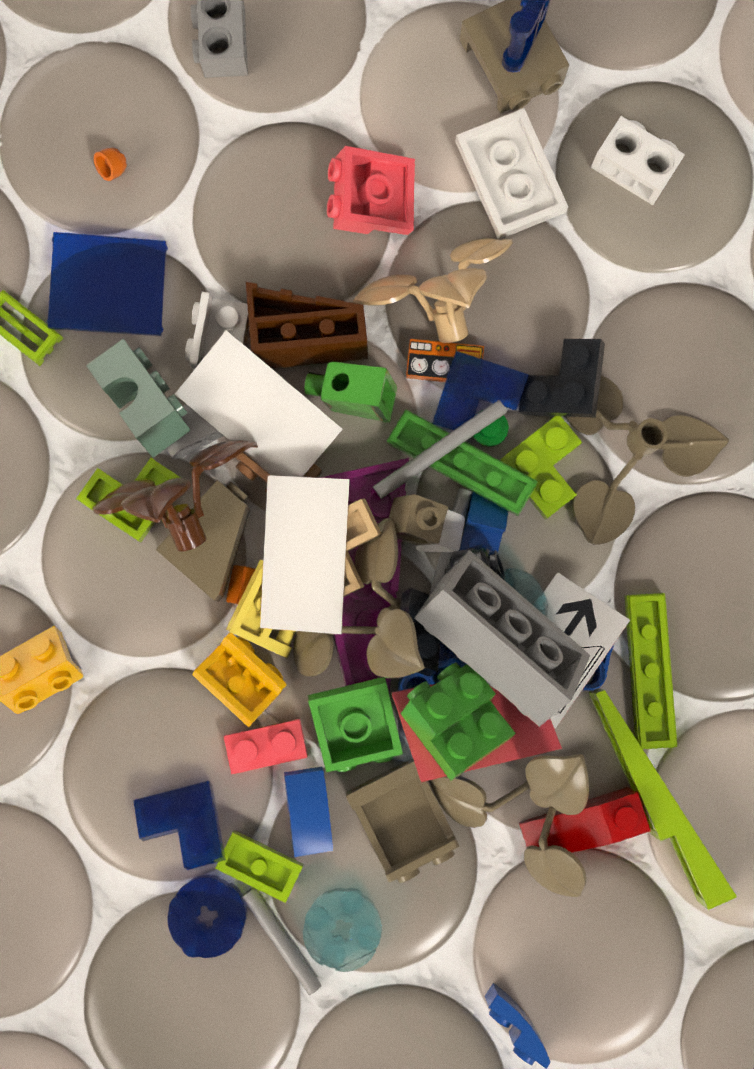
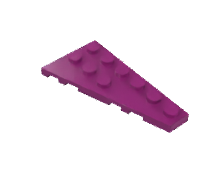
[319,458,409,696]

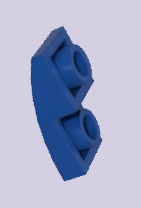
[284,767,333,857]
[485,983,551,1069]

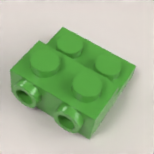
[400,662,516,781]
[308,677,403,773]

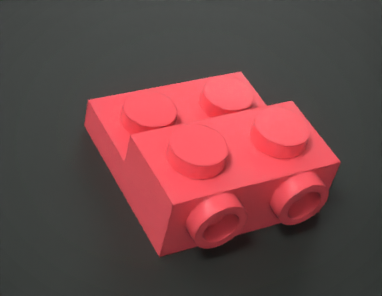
[327,146,415,235]

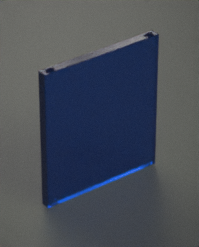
[47,232,168,337]

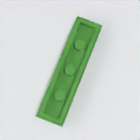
[387,409,537,516]

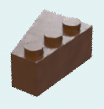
[246,281,368,369]

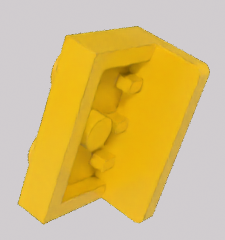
[0,625,84,714]
[192,632,287,727]

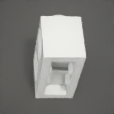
[591,116,685,205]

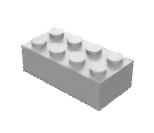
[415,550,590,727]

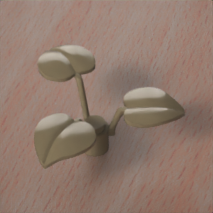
[566,376,729,545]
[293,518,425,678]
[430,754,589,897]

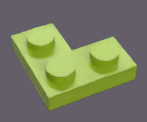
[500,416,583,520]
[76,457,181,543]

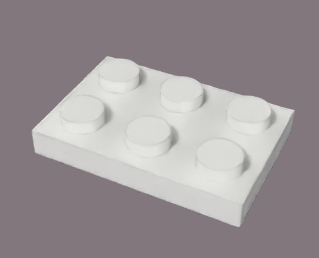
[455,108,568,239]

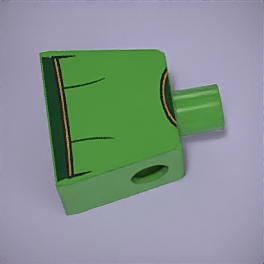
[304,362,398,423]

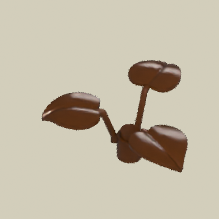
[92,440,258,552]

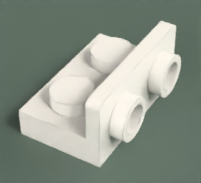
[185,291,249,371]

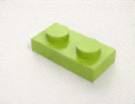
[215,830,304,903]

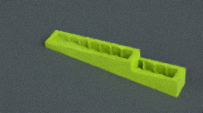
[589,688,737,910]

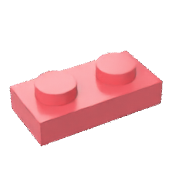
[224,719,308,775]

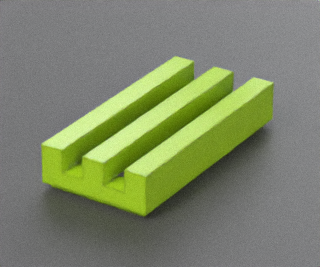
[0,290,63,366]

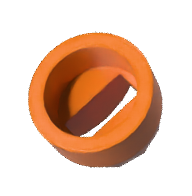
[94,147,127,181]

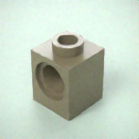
[389,494,448,546]

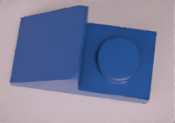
[459,492,508,552]

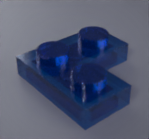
[432,350,529,430]
[133,781,226,870]

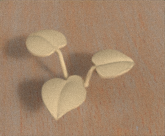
[352,238,513,343]

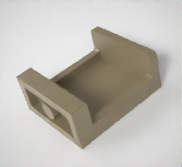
[460,0,569,113]
[346,758,459,883]

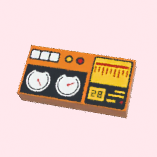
[406,339,484,385]

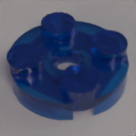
[167,875,248,958]

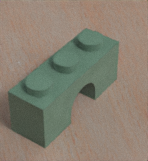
[86,339,191,458]

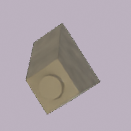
[156,480,250,602]

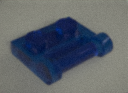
[502,0,551,73]

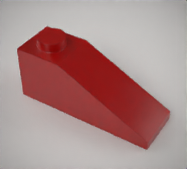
[519,787,651,853]

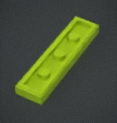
[624,593,677,749]

